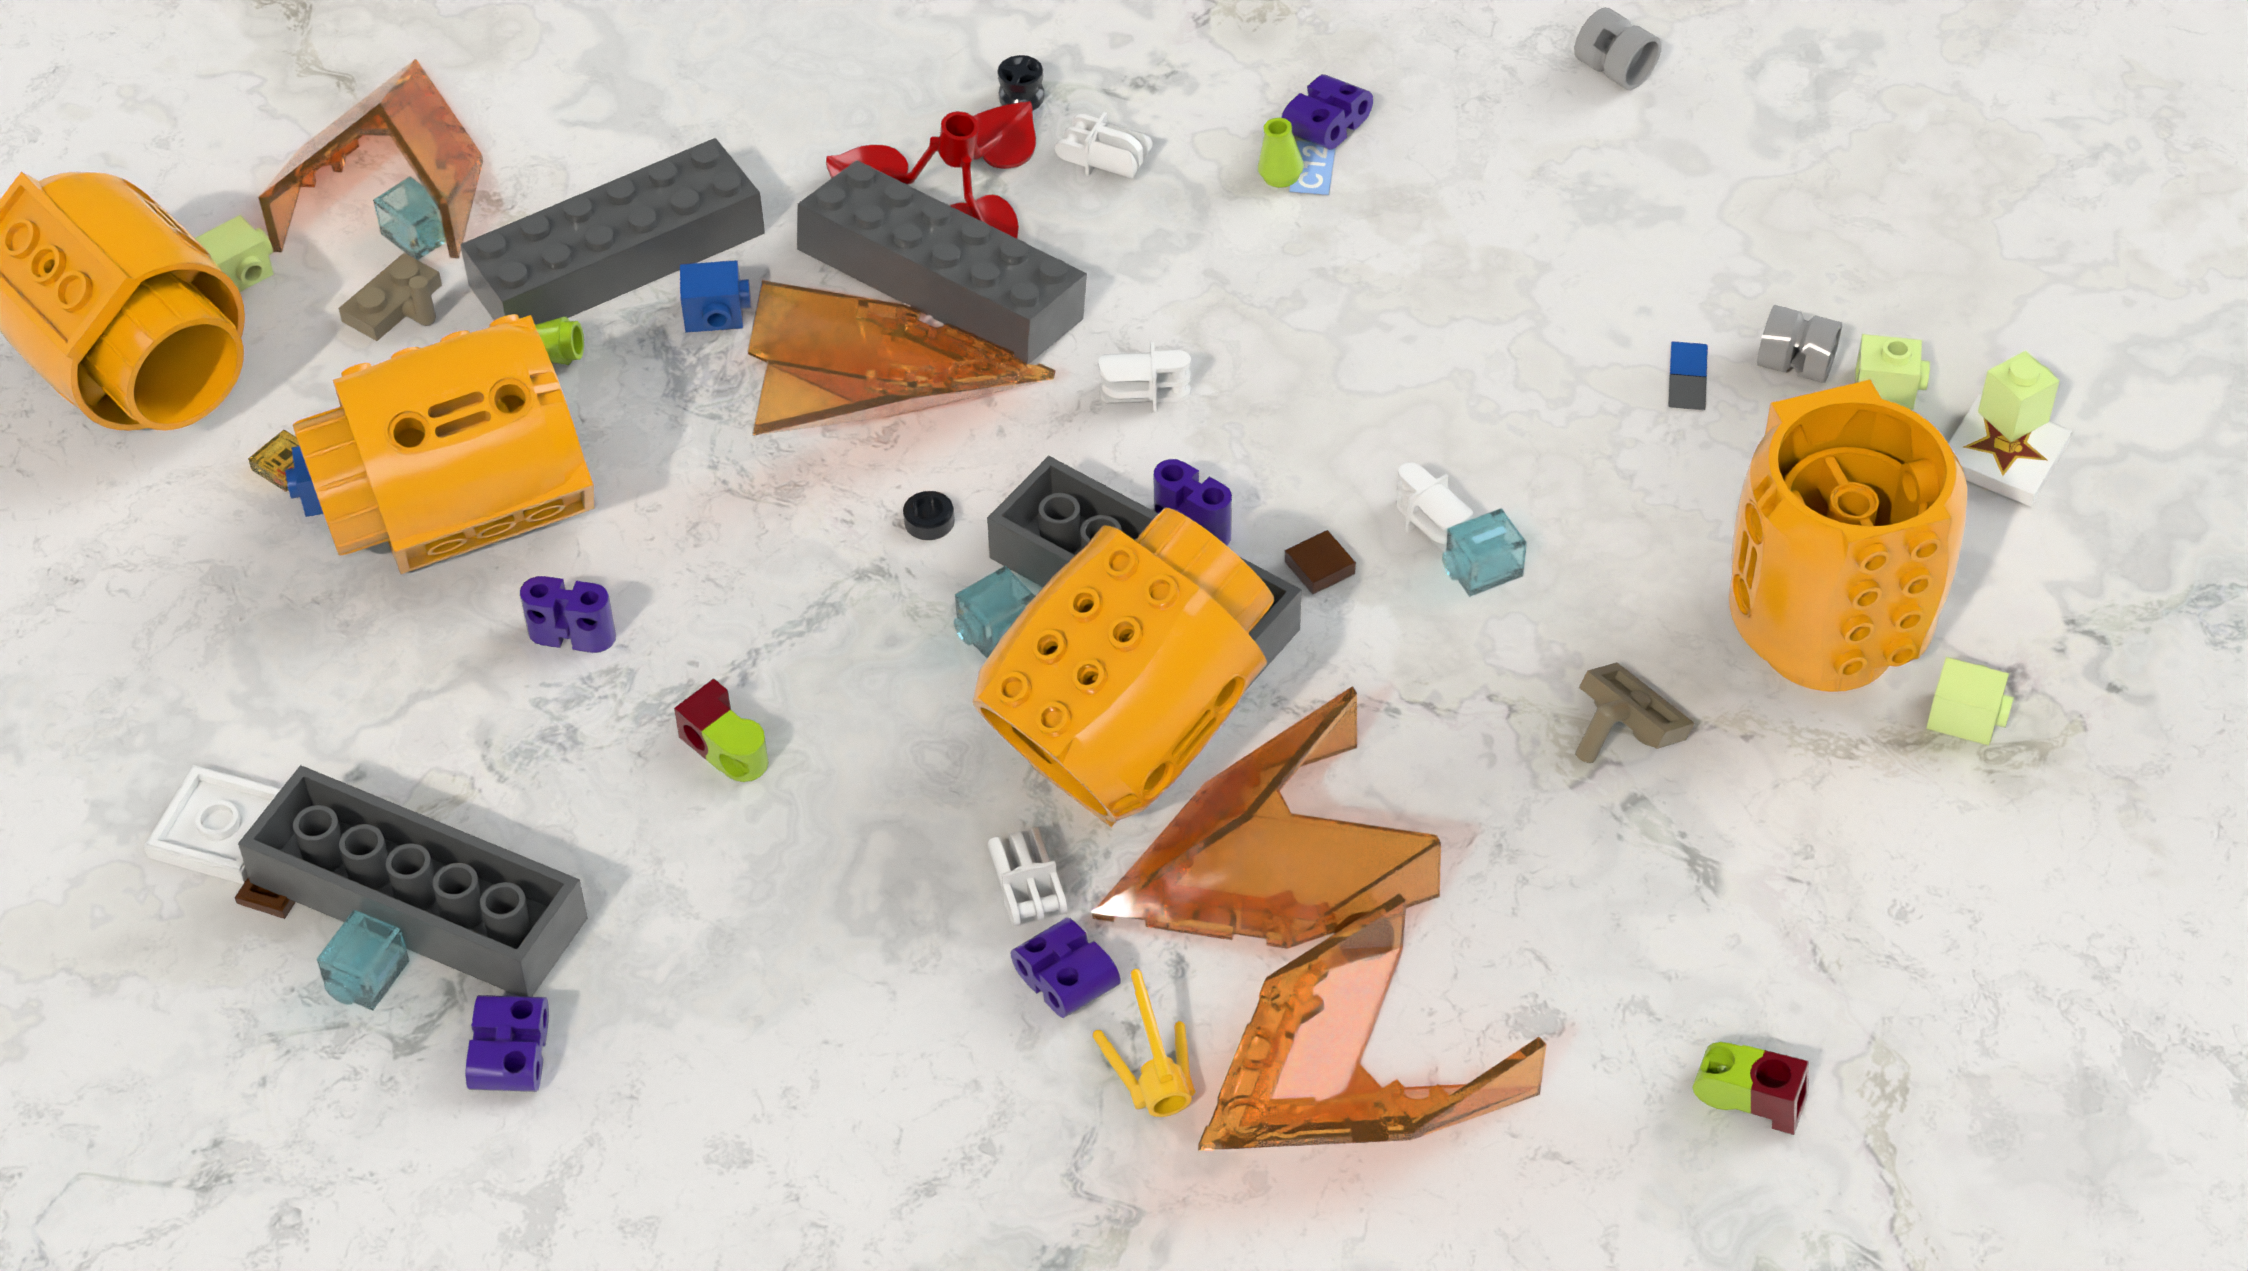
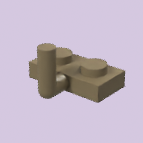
[338,253,442,341]
[1575,662,1695,763]

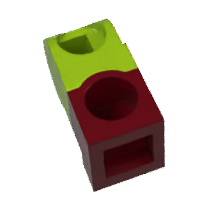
[674,678,769,782]
[1692,1042,1809,1135]

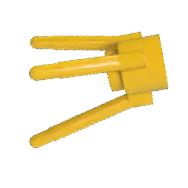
[1092,969,1196,1117]

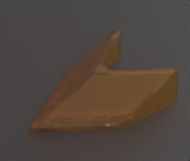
[258,59,483,258]
[747,280,1056,436]
[1092,686,1441,949]
[1198,893,1547,1151]

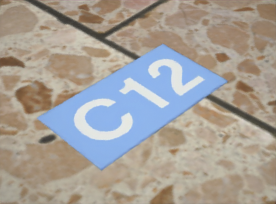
[1289,141,1335,195]

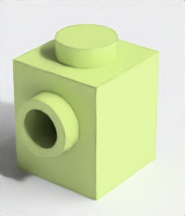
[195,215,274,292]
[1855,334,1930,409]
[1978,350,2060,442]
[1926,657,2014,746]

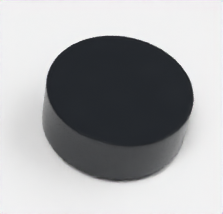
[903,491,954,540]

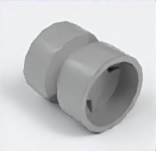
[1574,7,1661,90]
[1757,305,1842,383]

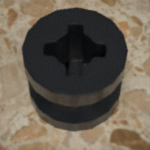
[997,55,1044,110]

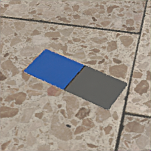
[1668,341,1708,411]

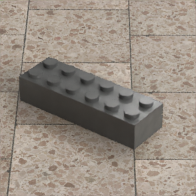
[460,138,765,325]
[797,160,1087,366]
[987,455,1302,690]
[238,765,588,997]

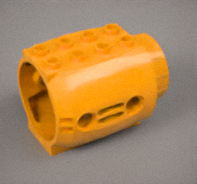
[0,172,245,431]
[292,314,595,575]
[1729,380,1967,692]
[972,508,1274,827]

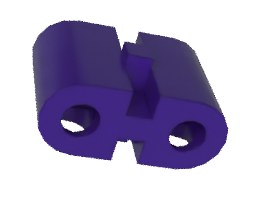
[1281,74,1373,150]
[1153,459,1232,546]
[520,576,616,653]
[1010,917,1121,1018]
[465,995,549,1092]

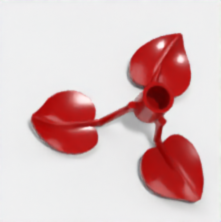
[826,101,1036,239]

